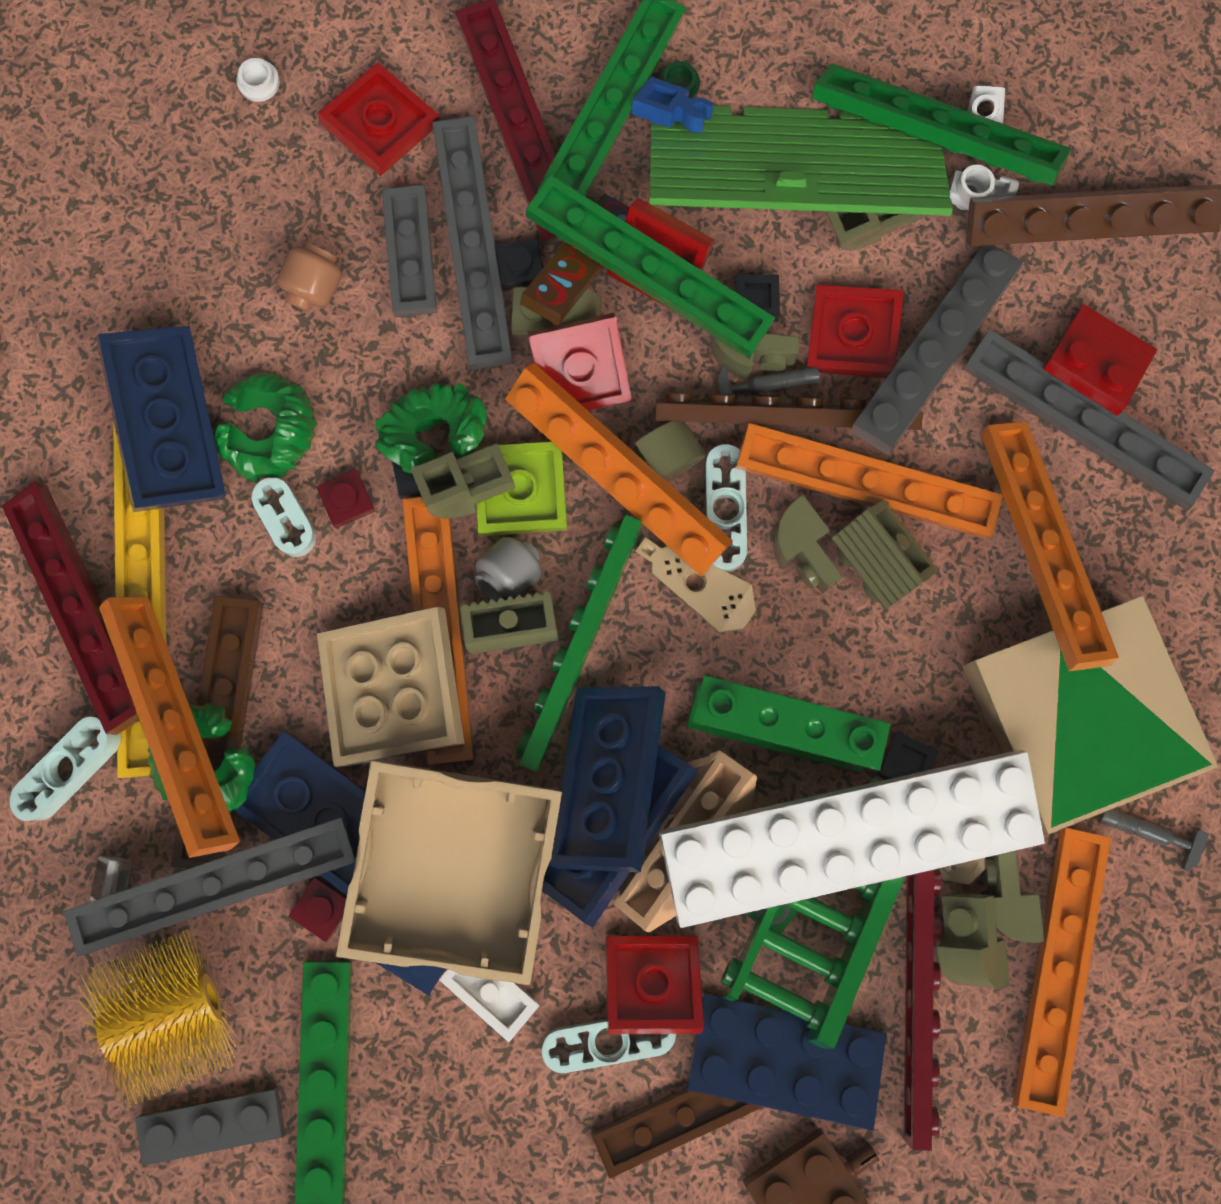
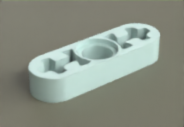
[705,444,747,573]
[10,717,121,821]
[542,1019,676,1073]

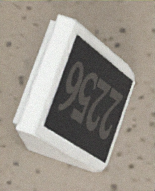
[90,855,132,901]

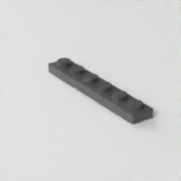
[432,116,513,370]
[851,245,1024,456]
[963,329,1215,510]
[63,817,356,957]

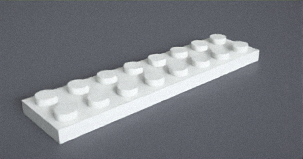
[659,750,1045,928]

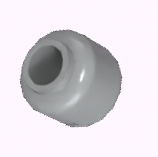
[475,537,541,602]

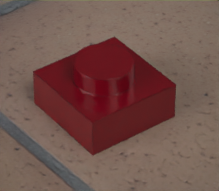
[316,469,376,529]
[288,877,347,942]

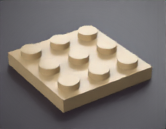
[317,607,465,767]

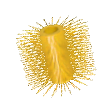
[78,929,236,1108]

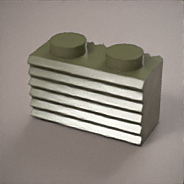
[831,500,938,610]
[460,591,559,654]

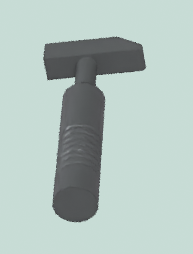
[717,366,820,394]
[1097,809,1209,871]

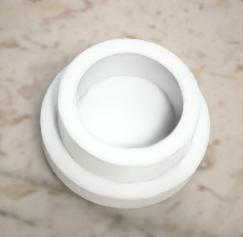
[236,58,280,102]

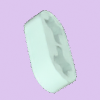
[252,477,316,557]

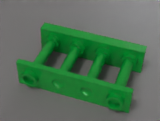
[687,675,891,774]
[720,876,905,1049]

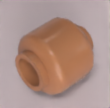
[277,242,342,312]

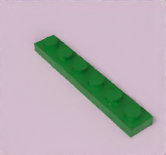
[537,0,687,197]
[812,63,1072,186]
[526,175,775,359]
[515,515,642,773]
[295,961,352,1204]

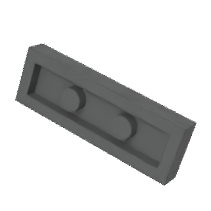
[382,185,438,317]
[135,1087,285,1166]

